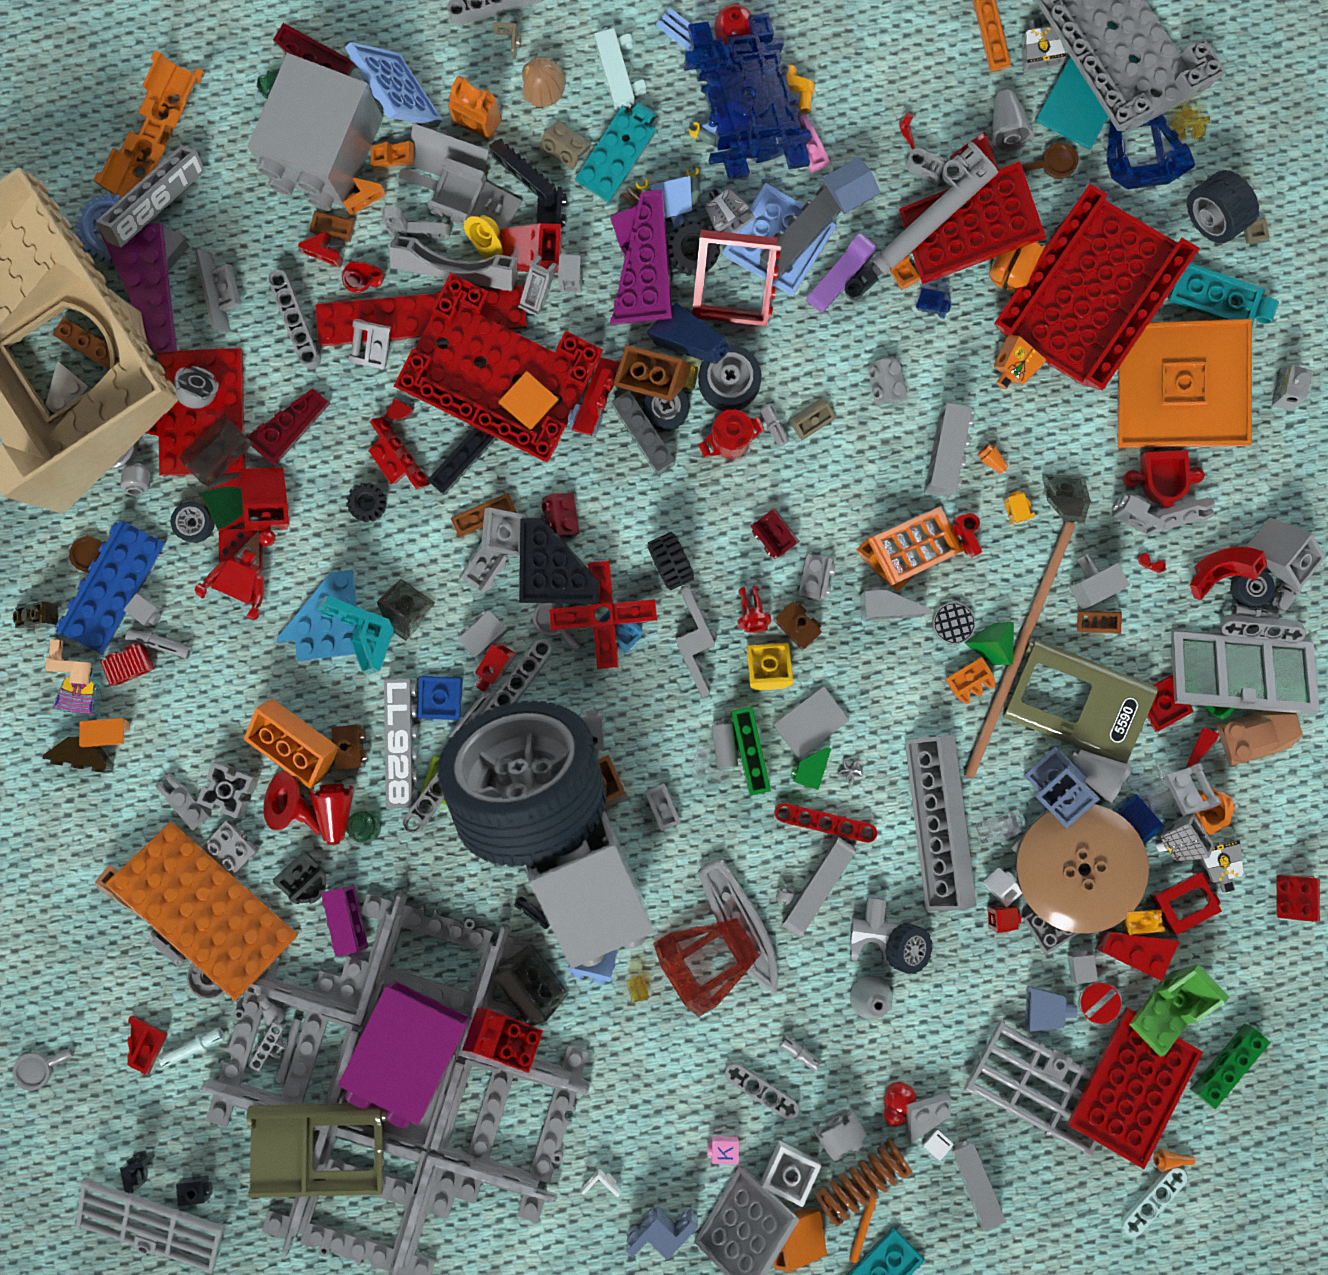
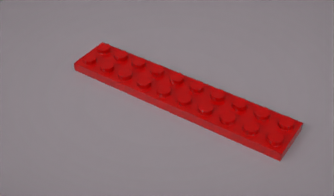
[315,286,527,347]

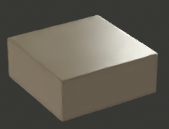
[1244,218,1270,244]

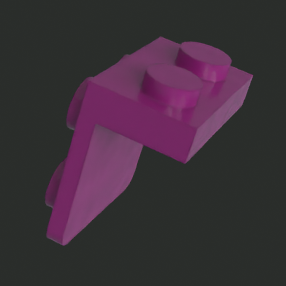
[610,205,638,258]

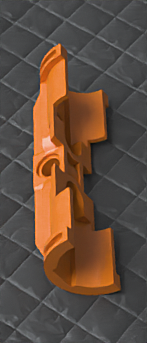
[93,50,205,198]

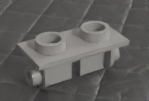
[148,930,188,968]

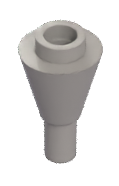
[257,994,285,1026]

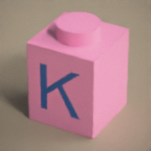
[707,1136,739,1164]

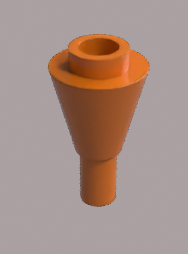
[1153,1149,1196,1172]

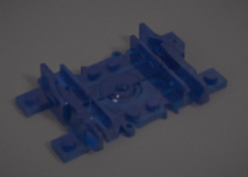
[683,13,812,180]

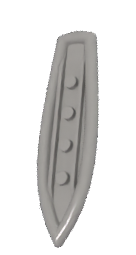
[698,859,778,993]

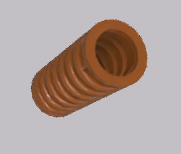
[814,1139,914,1227]

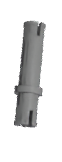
[125,627,192,659]
[448,686,497,738]

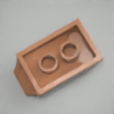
[1216,710,1303,766]

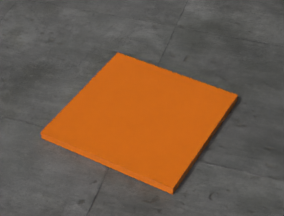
[1118,319,1252,448]

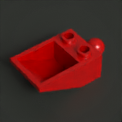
[240,467,289,547]

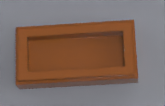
[309,211,356,242]

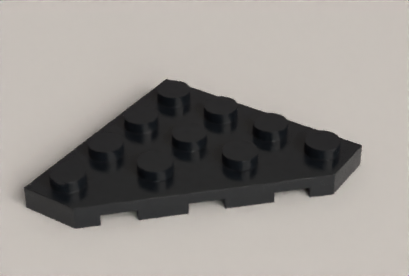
[519,518,600,604]

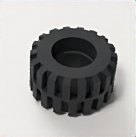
[667,220,721,276]
[648,532,694,591]

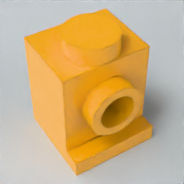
[1004,491,1035,525]

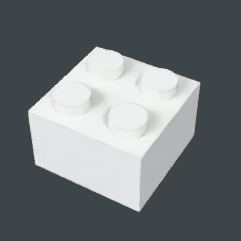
[761,1141,821,1207]

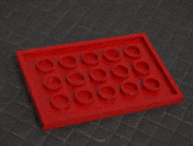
[899,161,1046,284]
[157,348,245,476]
[1066,1007,1203,1170]

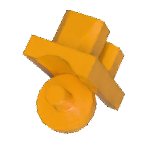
[1122,910,1165,935]

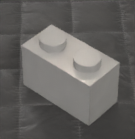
[458,610,508,659]

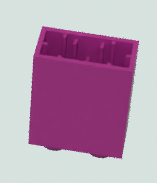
[338,980,472,1128]

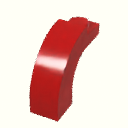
[1190,547,1267,600]

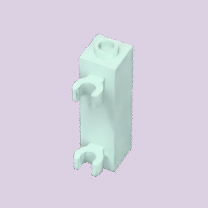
[594,28,646,111]

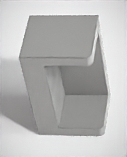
[558,254,583,293]

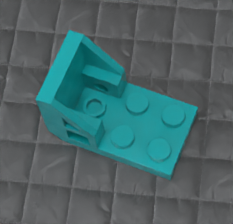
[315,596,394,675]

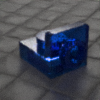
[916,288,951,319]

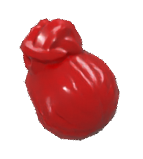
[341,261,385,293]
[883,1081,917,1127]

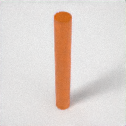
[849,1196,877,1263]

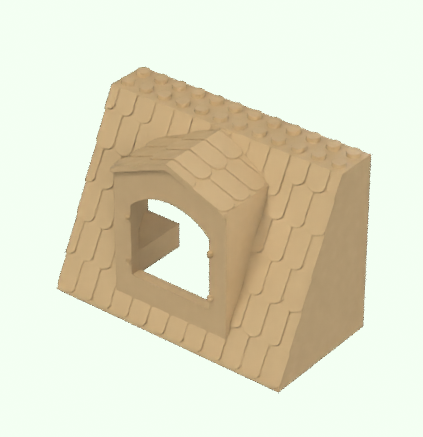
[0,168,179,514]

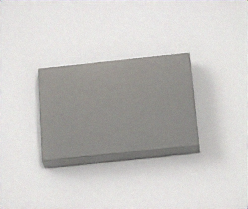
[773,686,849,759]

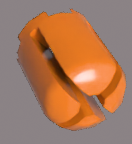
[989,242,1046,292]

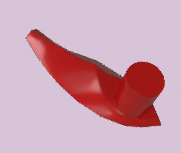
[899,113,915,150]

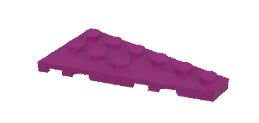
[609,190,673,325]
[99,223,177,354]

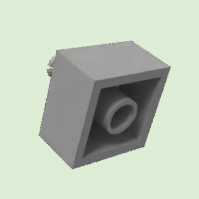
[1069,553,1131,609]

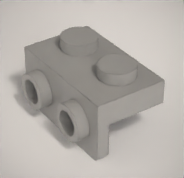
[867,359,907,406]
[459,542,508,593]

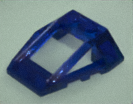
[1106,114,1195,190]

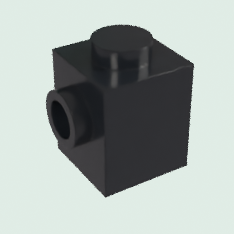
[176,1175,213,1206]

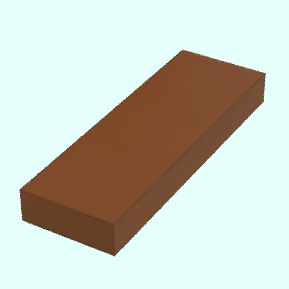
[451,493,517,538]

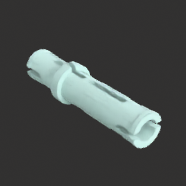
[159,1027,224,1068]

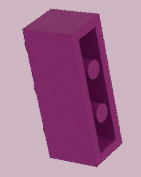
[321,884,369,957]

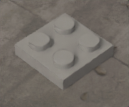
[481,508,525,557]

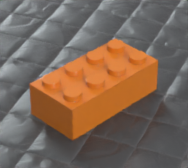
[244,698,339,789]

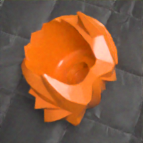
[1195,787,1235,835]

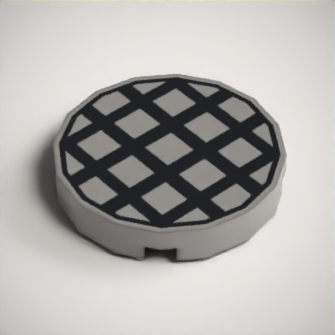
[932,602,975,645]

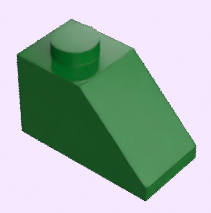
[790,748,831,790]

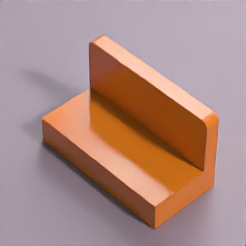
[79,718,130,747]

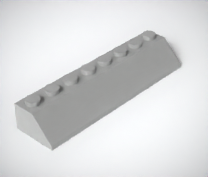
[905,734,977,911]

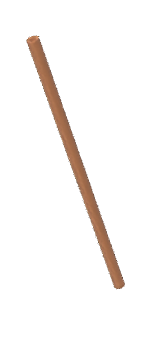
[964,522,1076,779]

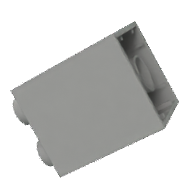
[247,53,383,211]
[526,810,654,969]

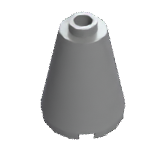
[991,89,1034,152]
[1070,750,1133,803]
[850,976,893,1020]

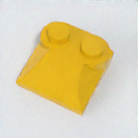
[746,643,793,690]

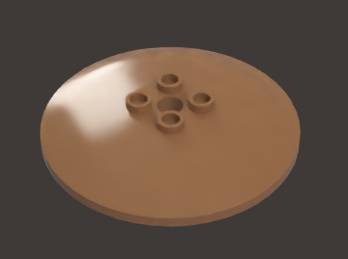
[1016,804,1149,934]

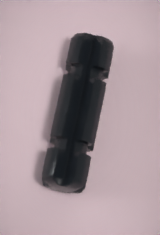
[514,896,550,929]

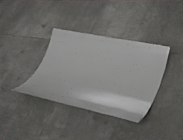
[398,123,488,191]

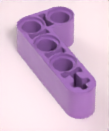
[806,232,877,314]

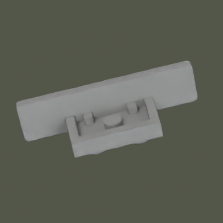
[195,249,241,333]

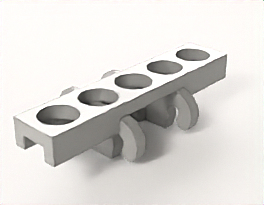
[249,1020,288,1072]

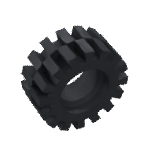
[346,483,387,523]

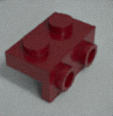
[541,493,580,536]
[750,508,800,559]

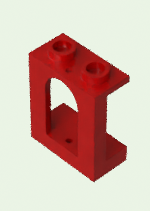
[1149,871,1222,935]

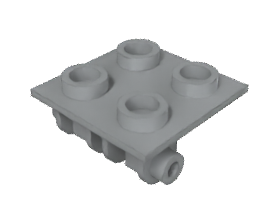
[203,820,258,876]

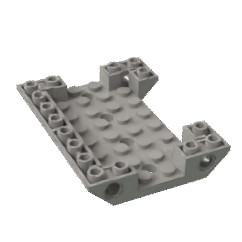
[1035,0,1226,131]

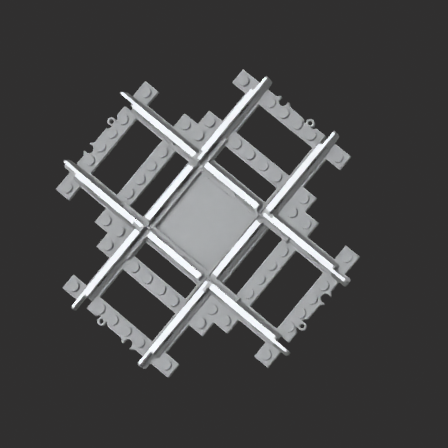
[201,892,590,1275]

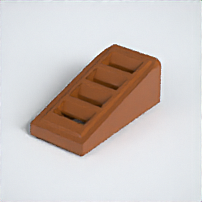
[1077,611,1122,634]

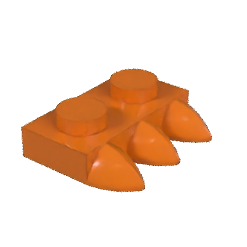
[945,657,995,704]

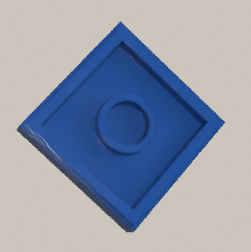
[417,676,463,720]

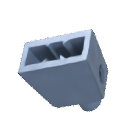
[1025,986,1078,1031]

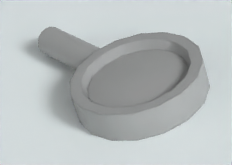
[533,603,582,652]
[12,1048,74,1091]

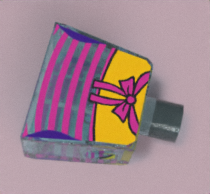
[52,668,102,717]

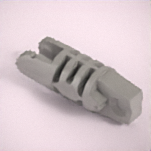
[1270,581,1301,611]

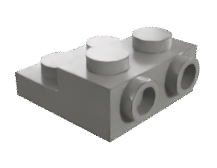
[1112,495,1166,536]

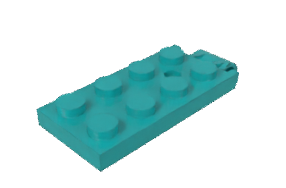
[574,102,657,204]
[1168,263,1279,327]

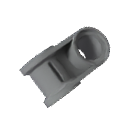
[905,148,947,184]

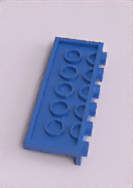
[56,520,166,655]

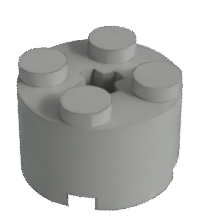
[815,1109,866,1161]

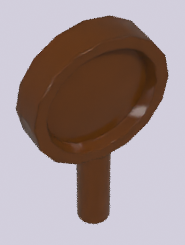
[1021,143,1078,179]
[69,537,102,572]

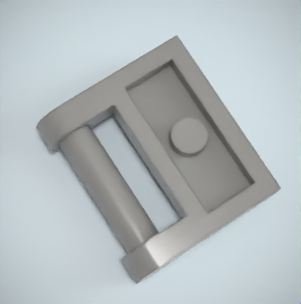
[348,319,391,370]
[1164,763,1221,816]

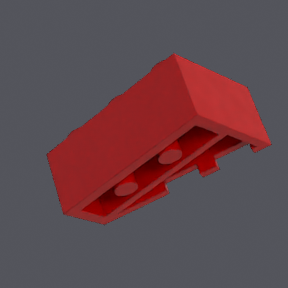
[1095,930,1179,981]

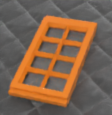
[868,506,964,586]

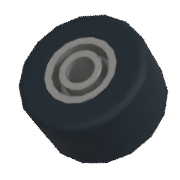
[1230,570,1275,607]

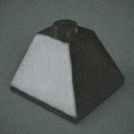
[1042,474,1091,522]
[377,579,435,641]

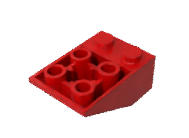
[500,223,562,273]
[462,1008,543,1073]

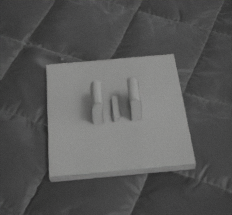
[472,182,522,235]

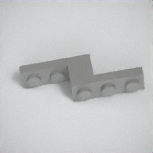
[675,587,717,698]

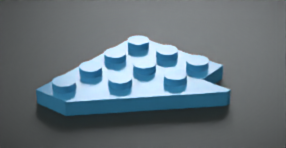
[277,570,357,661]

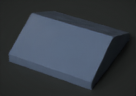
[822,157,881,214]

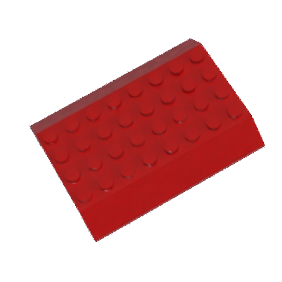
[994,183,1200,391]

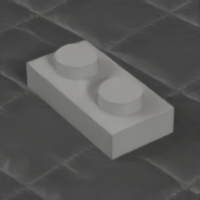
[645,783,681,831]

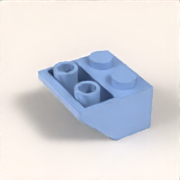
[567,950,618,984]

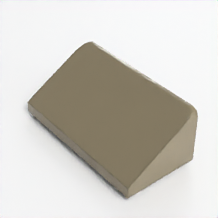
[788,398,836,440]

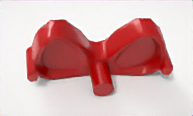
[1137,553,1167,573]

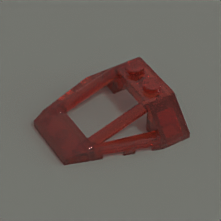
[653,918,760,1017]

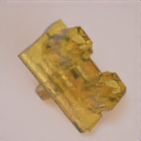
[1166,105,1210,142]

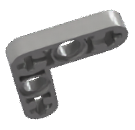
[382,206,450,239]

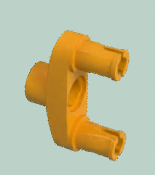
[757,64,815,113]

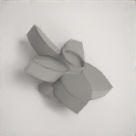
[838,760,863,785]

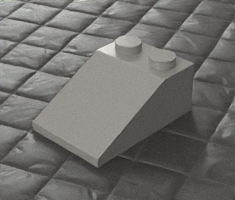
[860,587,931,621]

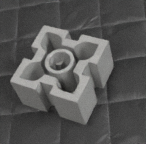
[196,762,259,818]

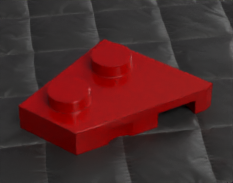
[127,1015,168,1075]

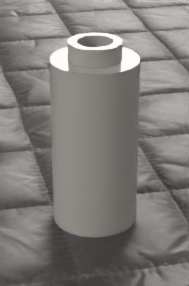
[712,720,738,768]

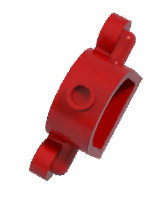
[1123,450,1205,508]

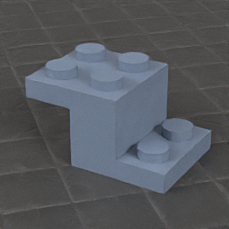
[1024,746,1100,828]
[626,1206,698,1261]

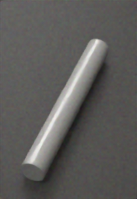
[276,1017,302,1084]

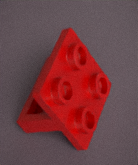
[1277,875,1320,922]

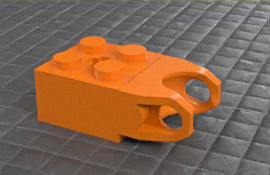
[448,76,501,141]

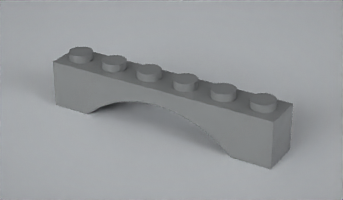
[389,235,517,291]

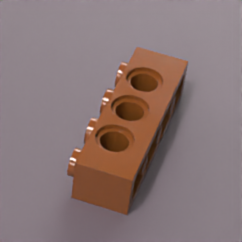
[52,317,120,370]

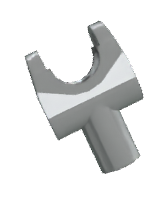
[850,897,897,965]

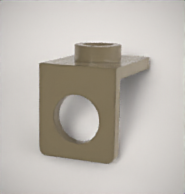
[492,22,521,59]

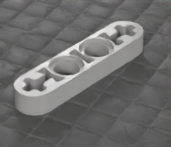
[1220,614,1306,642]
[725,1062,799,1120]

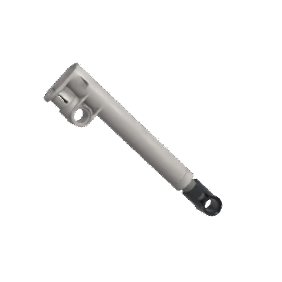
[845,142,998,301]

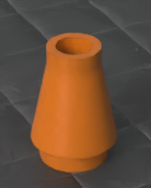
[977,443,1009,474]

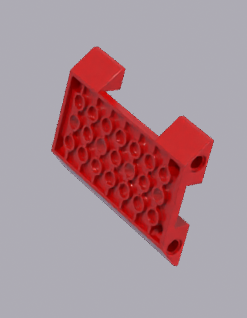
[393,273,603,463]

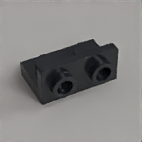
[537,186,567,228]
[120,1150,155,1193]

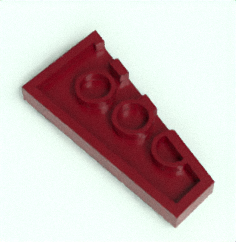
[273,23,356,76]
[242,389,330,466]

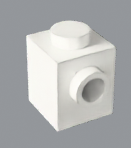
[983,868,1022,908]

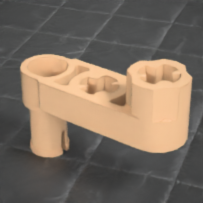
[45,639,91,685]

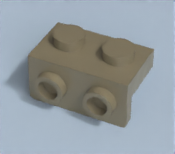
[540,120,591,170]

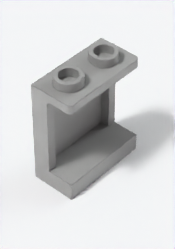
[427,157,487,225]

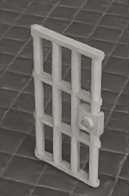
[964,1020,1098,1158]
[76,1177,225,1274]

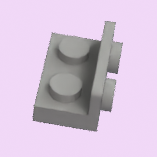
[798,554,835,601]

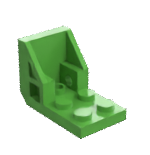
[1129,964,1229,1056]

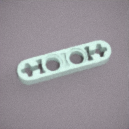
[1121,1167,1187,1237]

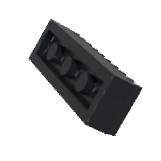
[489,138,557,207]
[427,428,498,495]

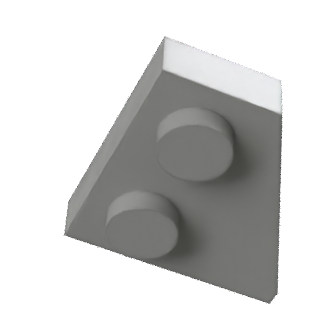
[907,1094,951,1143]

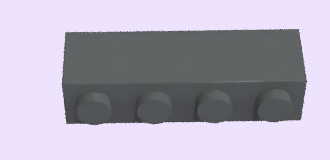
[612,391,675,476]

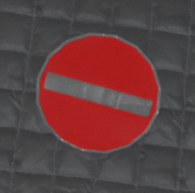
[1078,981,1123,1025]

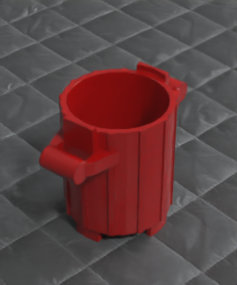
[698,409,765,460]

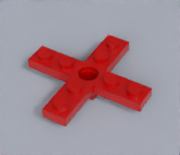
[549,561,658,669]

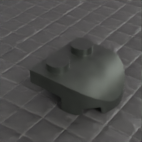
[273,850,326,904]

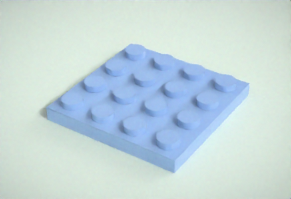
[345,42,443,125]
[722,183,837,297]

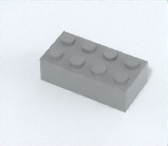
[924,402,974,498]

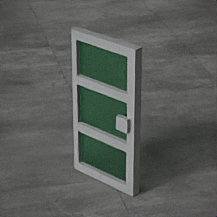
[1171,630,1320,715]

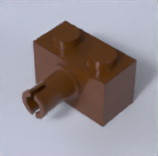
[773,601,822,651]
[331,724,368,770]

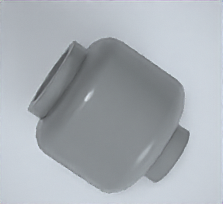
[121,463,150,496]

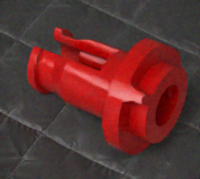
[737,585,772,633]

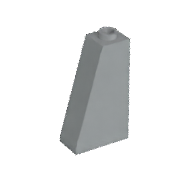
[952,1141,1006,1231]

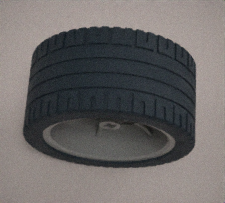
[437,701,607,867]

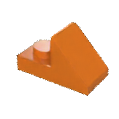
[343,178,386,216]

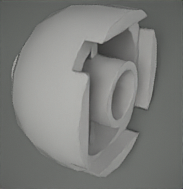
[173,366,218,409]

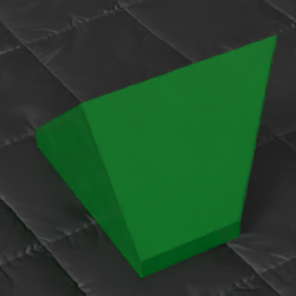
[964,622,1014,665]

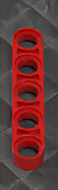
[774,803,877,843]

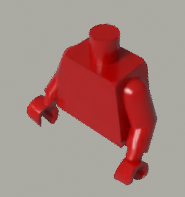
[195,550,264,620]

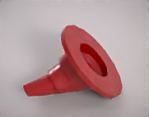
[263,772,320,835]

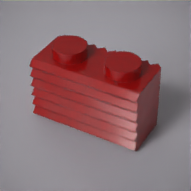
[100,643,155,686]

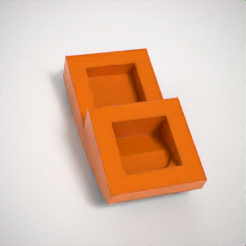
[371,141,414,167]
[881,250,920,291]

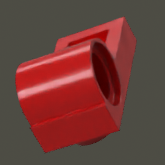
[952,513,983,558]

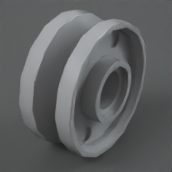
[186,963,225,999]

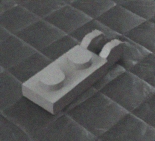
[1156,497,1215,532]
[155,773,210,831]

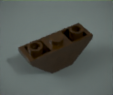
[13,601,58,629]
[42,737,114,773]

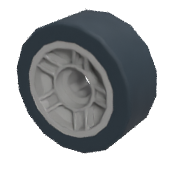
[170,501,215,543]

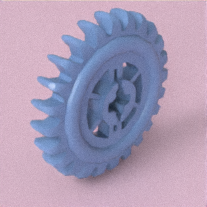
[75,193,121,264]

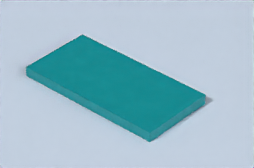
[1035,22,1138,150]

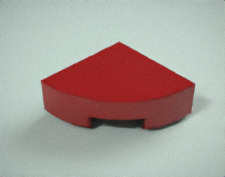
[384,399,414,420]

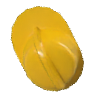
[464,215,502,259]

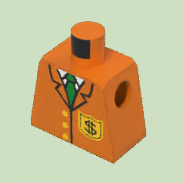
[994,335,1046,389]

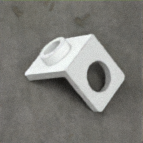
[581,1169,620,1197]

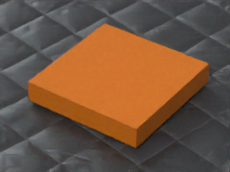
[498,371,558,431]

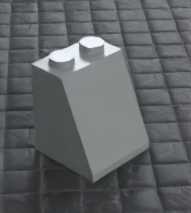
[1246,518,1326,590]

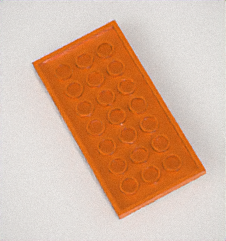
[106,821,298,1002]

